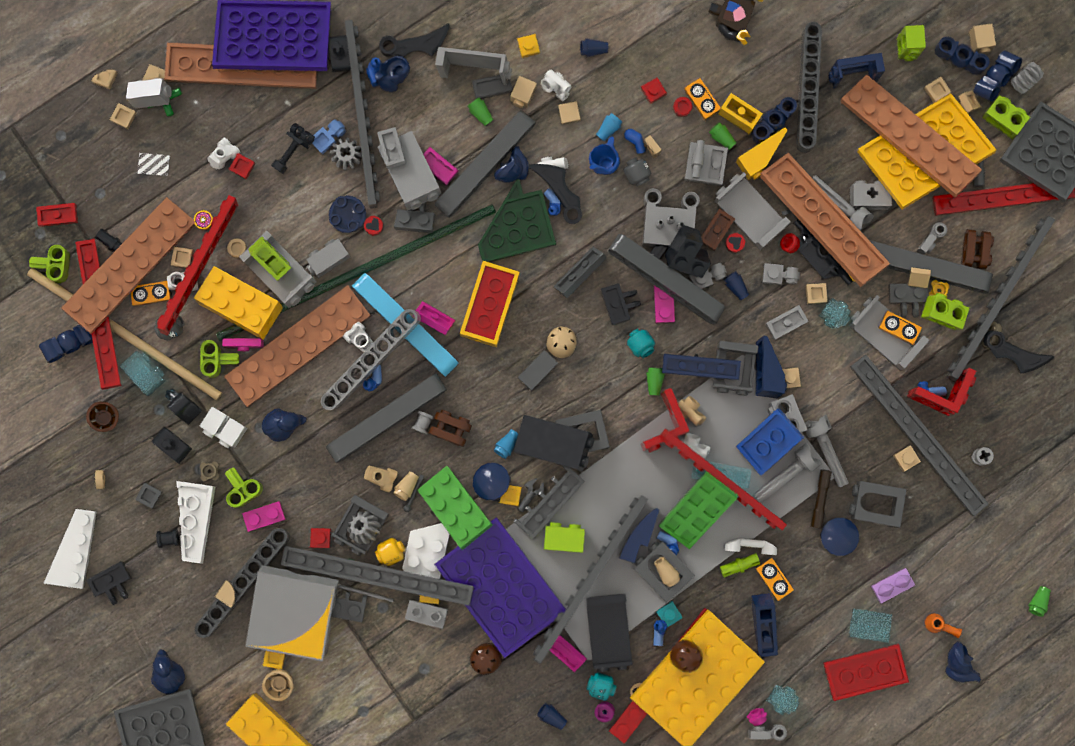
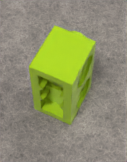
[897,25,926,61]
[982,95,1030,139]
[248,236,291,281]
[921,293,969,330]

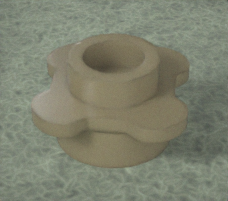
[200,461,220,481]

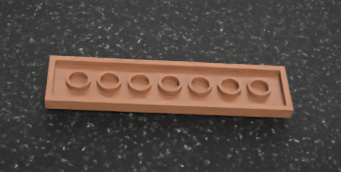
[164,43,317,89]
[841,75,982,198]
[760,153,890,287]
[61,197,195,334]
[224,285,371,407]

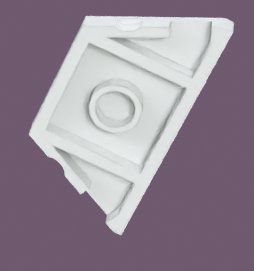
[402,523,450,579]

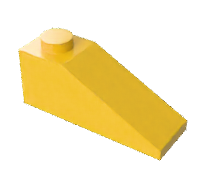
[736,127,787,180]

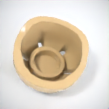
[547,326,577,358]
[262,669,294,701]

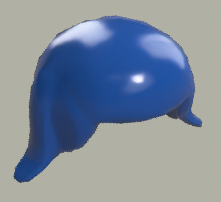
[589,136,620,175]

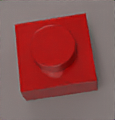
[641,78,667,104]
[229,153,256,180]
[310,528,331,548]

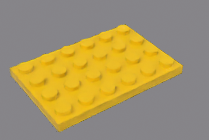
[857,93,996,210]
[630,609,765,746]

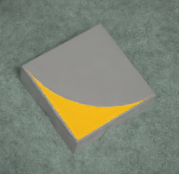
[245,565,339,661]

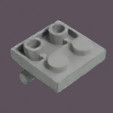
[684,140,728,186]

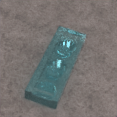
[691,462,752,489]

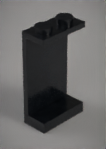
[513,415,594,472]
[586,594,633,672]

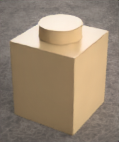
[969,24,996,54]
[510,76,537,108]

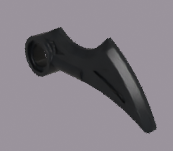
[379,23,450,58]
[528,164,582,224]
[983,330,1054,374]

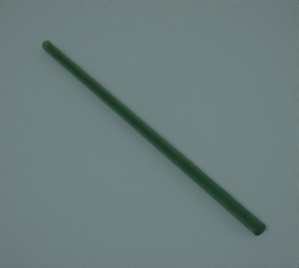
[216,204,496,341]

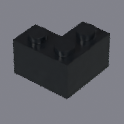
[665,225,711,278]

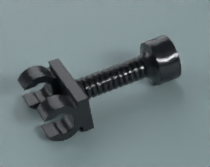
[271,123,315,174]

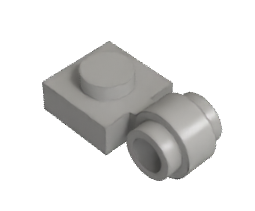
[916,222,947,255]
[688,263,727,289]
[762,263,800,285]
[748,724,787,741]

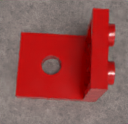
[907,368,976,416]
[641,388,689,453]

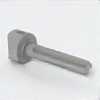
[812,176,874,230]
[804,414,849,487]
[754,443,823,504]

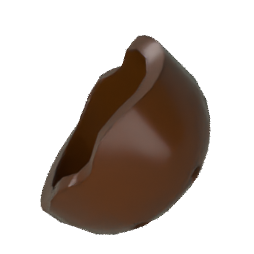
[86,401,119,432]
[670,640,703,673]
[470,643,502,675]

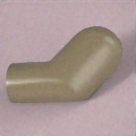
[982,322,1002,350]

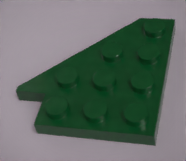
[478,179,556,262]

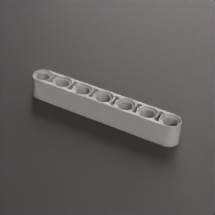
[321,309,421,410]

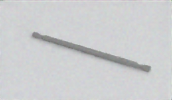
[338,584,394,602]

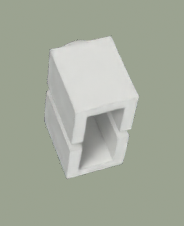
[200,407,248,448]

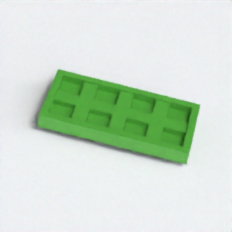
[417,466,493,550]
[659,472,738,549]

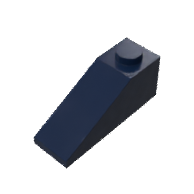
[756,336,787,399]
[751,593,778,657]

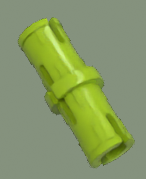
[720,553,760,578]

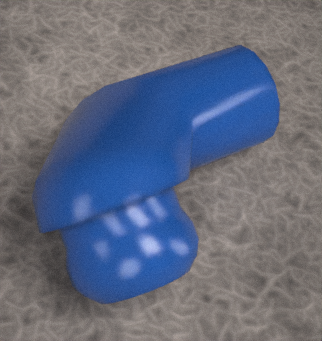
[366,57,381,87]
[624,129,646,154]

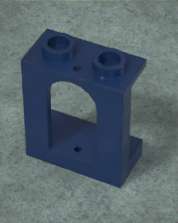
[828,53,885,88]

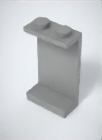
[435,47,512,85]
[377,131,442,211]
[714,172,790,251]
[239,231,316,308]
[849,295,929,371]

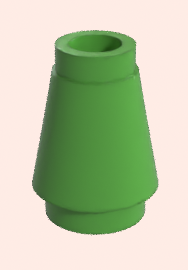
[467,97,494,126]
[709,122,736,150]
[646,367,665,395]
[1028,586,1051,617]

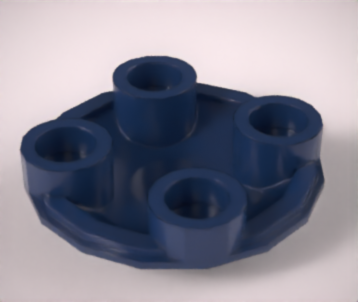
[329,195,366,233]
[473,463,511,501]
[820,518,859,556]

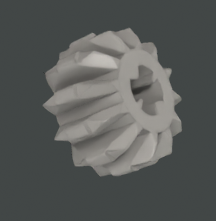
[1011,62,1044,94]
[330,137,362,170]
[347,511,381,544]

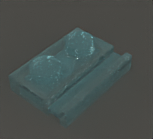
[849,608,892,643]

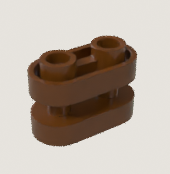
[962,229,994,269]
[428,410,472,447]

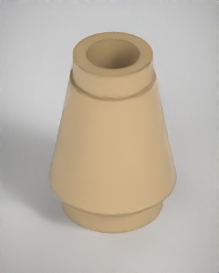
[393,471,419,501]
[654,557,680,587]

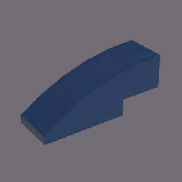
[619,508,660,563]

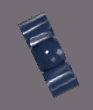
[934,36,990,75]
[974,50,1022,102]
[751,97,797,144]
[39,325,93,363]

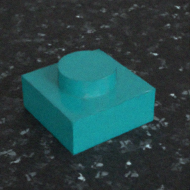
[656,601,683,627]

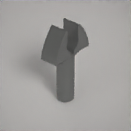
[517,478,544,512]

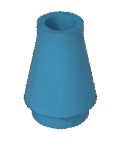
[596,113,623,142]
[494,429,518,459]

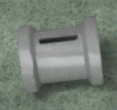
[411,411,434,435]
[971,447,994,466]

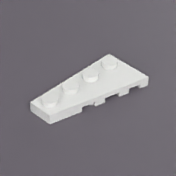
[176,481,215,564]
[44,509,97,589]

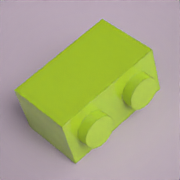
[544,522,585,553]

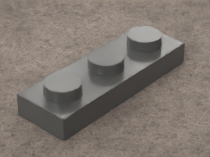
[553,247,607,298]

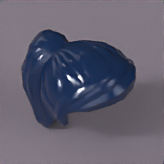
[375,56,410,93]
[494,146,529,183]
[262,409,307,442]
[945,641,981,683]
[151,649,185,695]

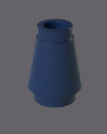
[580,39,608,57]
[724,271,749,301]
[537,703,567,730]

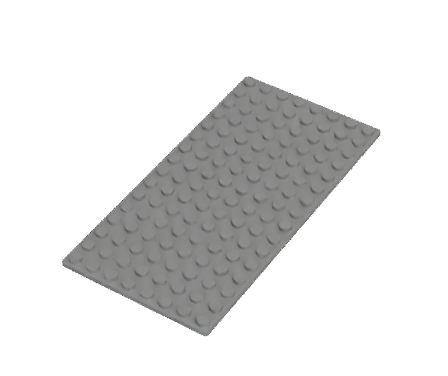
[506,355,834,660]

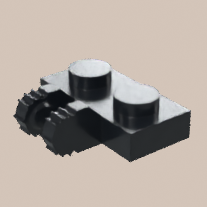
[601,283,641,326]
[86,561,131,605]

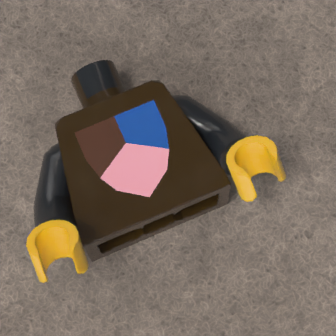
[708,0,763,45]

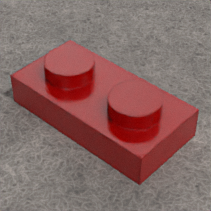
[36,203,78,227]

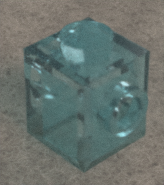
[819,298,851,329]
[767,684,799,715]

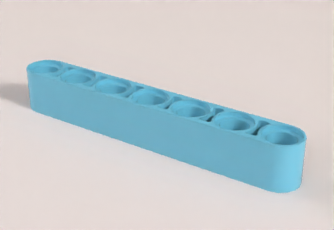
[352,273,459,377]

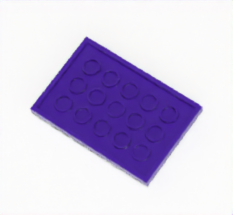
[212,0,331,71]
[434,517,566,658]

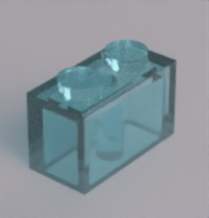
[119,350,166,396]

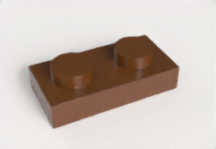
[701,208,735,251]

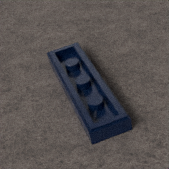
[662,354,741,380]

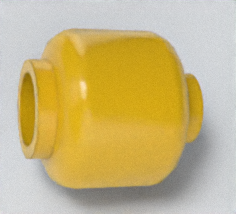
[375,538,406,566]

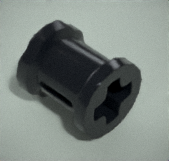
[156,529,180,548]

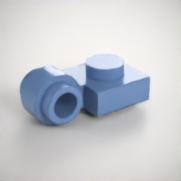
[312,119,346,155]

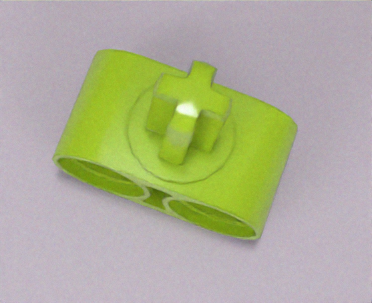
[29,245,70,284]
[200,340,240,378]
[225,468,263,508]

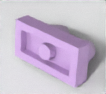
[871,568,915,603]

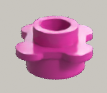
[747,708,767,726]

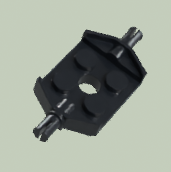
[793,219,853,286]

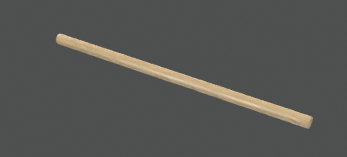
[27,268,222,401]

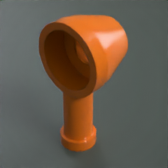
[925,613,962,638]

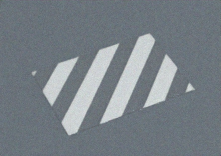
[138,153,170,176]

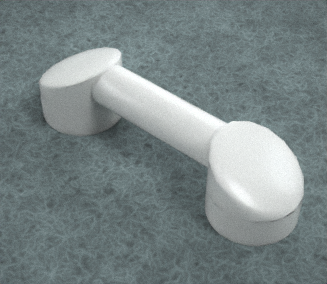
[725,538,777,555]

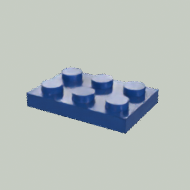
[736,408,805,476]

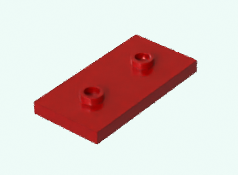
[823,644,909,701]

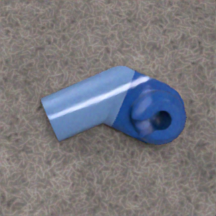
[543,188,561,216]
[363,365,382,391]
[918,381,947,396]
[656,530,679,555]
[653,620,668,646]

